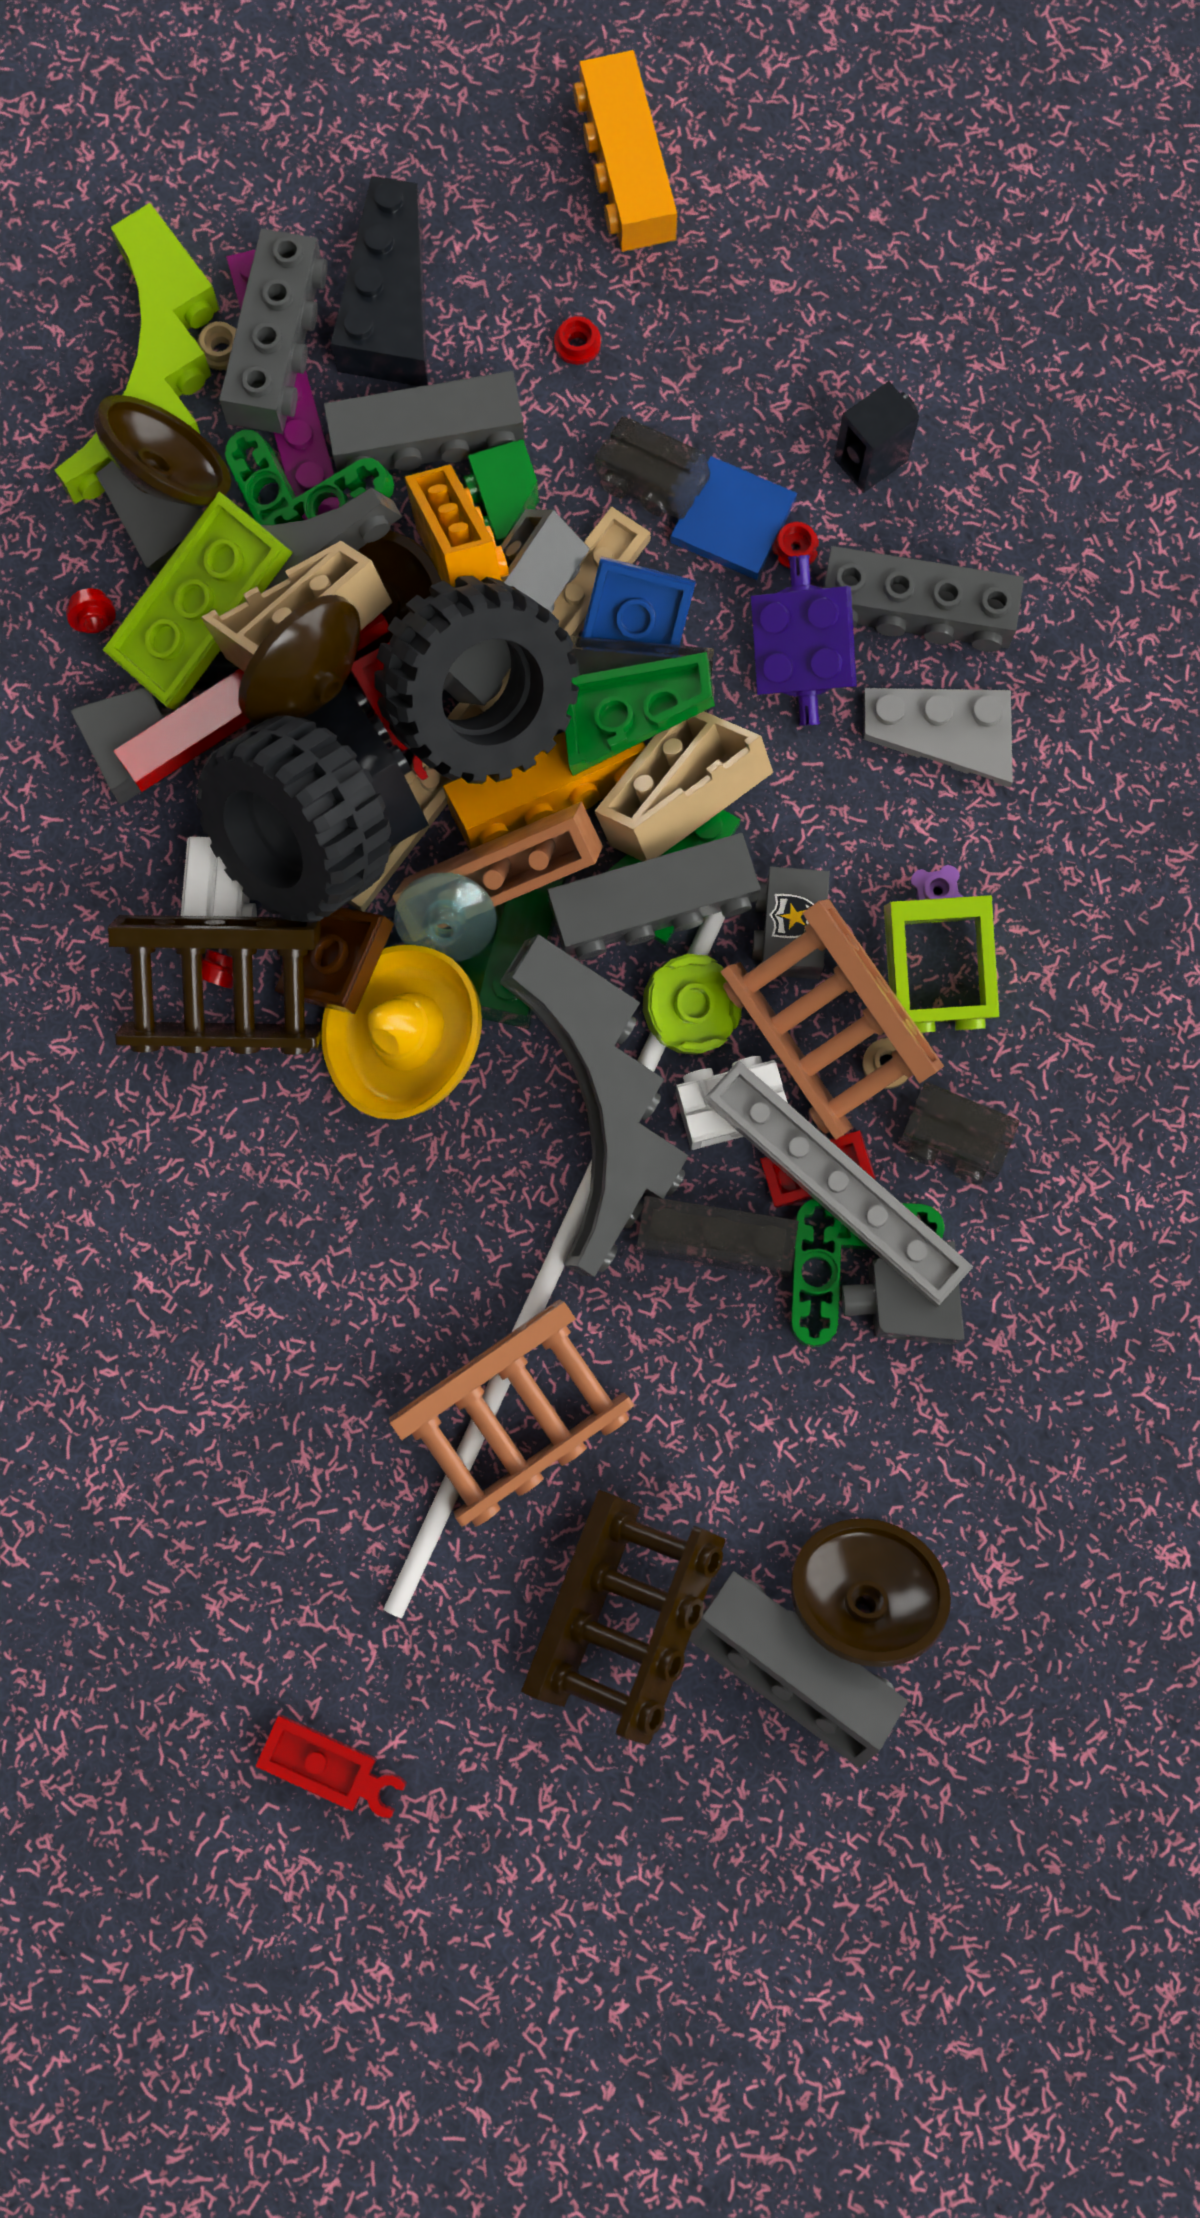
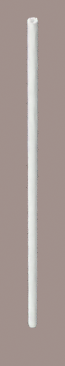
[383,912,725,1618]

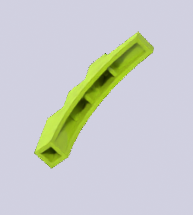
[54,203,219,504]

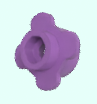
[911,865,963,900]

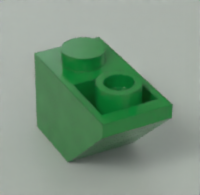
[463,439,539,546]

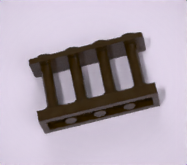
[108,915,322,1055]
[521,1490,725,1745]

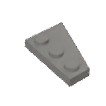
[863,688,1013,788]

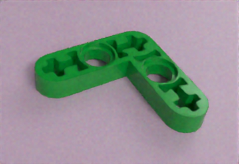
[225,430,394,525]
[790,1199,945,1348]

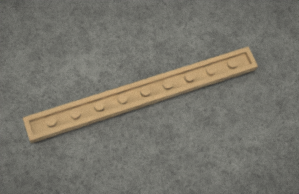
[348,506,651,912]

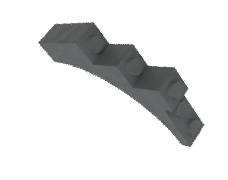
[96,461,402,591]
[499,934,689,1277]

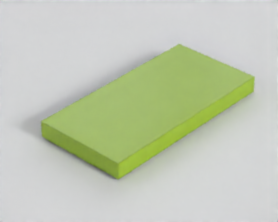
[103,492,293,711]

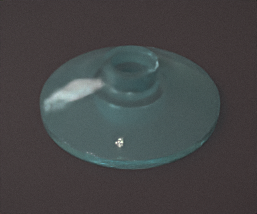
[394,873,496,962]

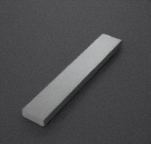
[704,1061,973,1307]

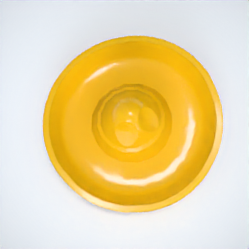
[321,945,482,1120]

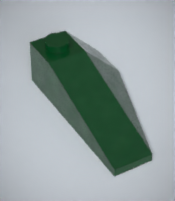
[447,876,566,1029]

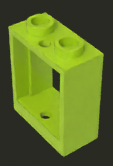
[884,895,999,1033]

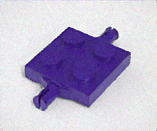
[751,555,857,726]

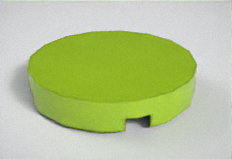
[643,954,742,1055]

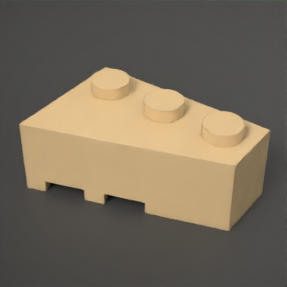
[201,541,392,672]
[595,711,773,861]

